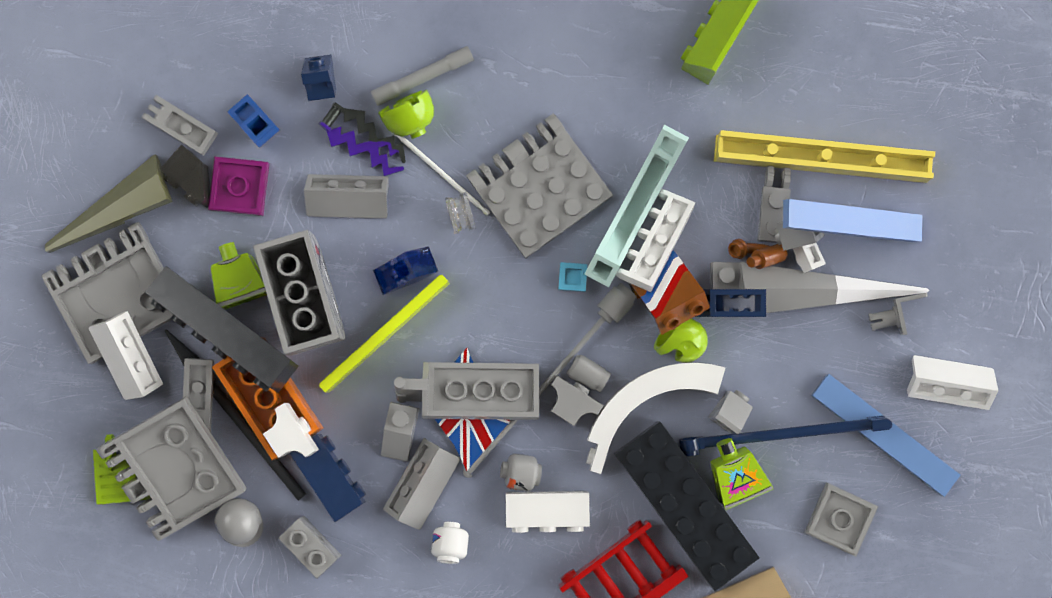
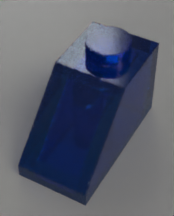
[373,246,438,295]

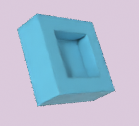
[558,262,588,292]

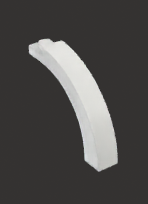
[586,363,725,474]

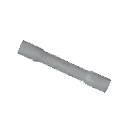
[371,46,474,106]

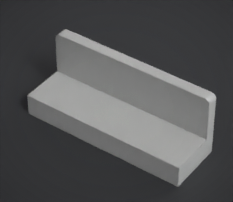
[304,174,389,218]
[383,438,460,530]

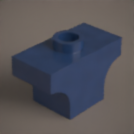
[301,54,336,101]

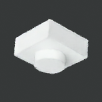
[793,243,826,273]

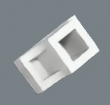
[263,403,319,458]

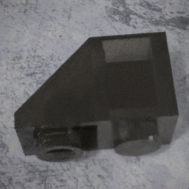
[160,145,210,208]

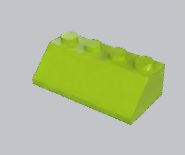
[680,0,759,85]

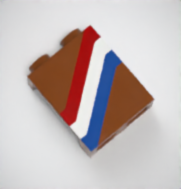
[628,250,710,335]

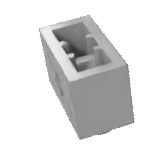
[279,516,342,579]

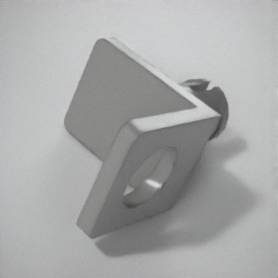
[868,293,928,335]

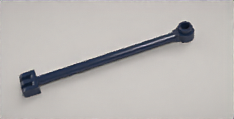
[679,415,892,456]

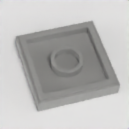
[804,483,878,557]

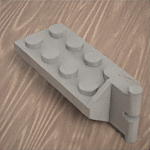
[394,362,539,420]

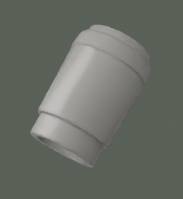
[566,355,611,392]

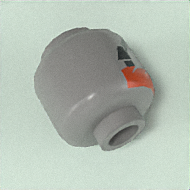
[500,453,542,492]

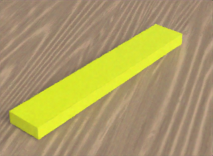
[319,275,450,393]

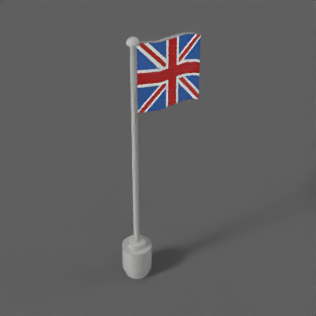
[435,283,637,478]

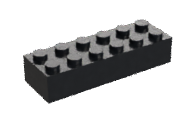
[614,421,760,591]

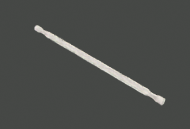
[392,133,490,216]

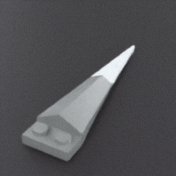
[710,262,929,313]

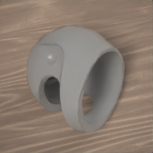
[215,498,263,547]

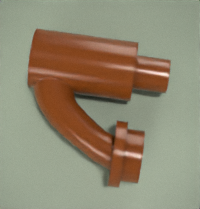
[728,239,787,269]

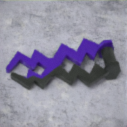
[318,102,406,176]

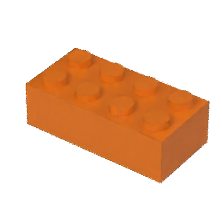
[212,337,324,460]

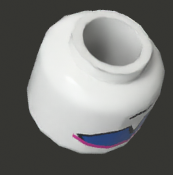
[431,522,469,564]

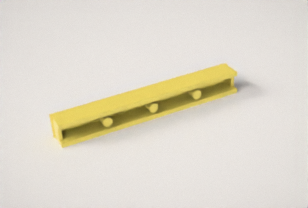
[713,130,936,183]

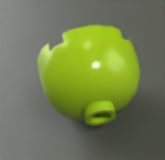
[378,89,434,139]

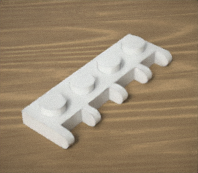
[616,189,695,292]

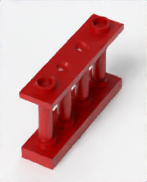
[559,519,689,598]

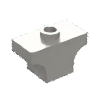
[551,376,604,426]

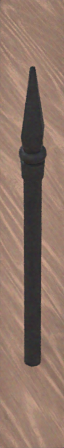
[165,329,306,501]

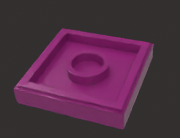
[208,156,270,216]

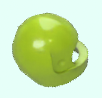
[653,318,708,363]

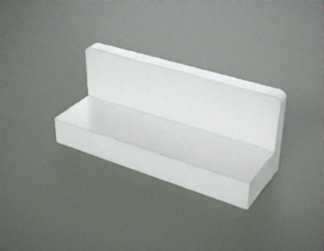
[89,311,163,400]
[907,355,998,410]

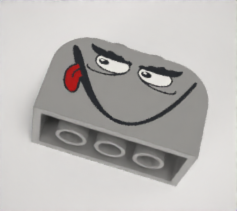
[253,230,345,356]

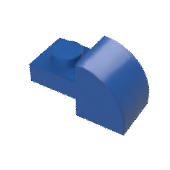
[227,94,280,148]

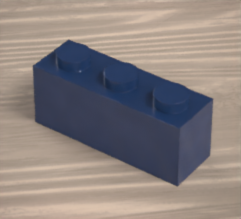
[290,434,366,522]

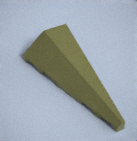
[45,154,173,253]

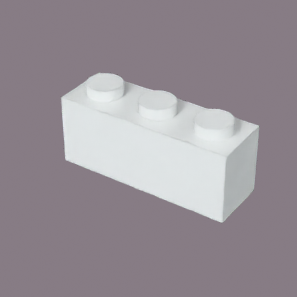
[506,491,590,533]

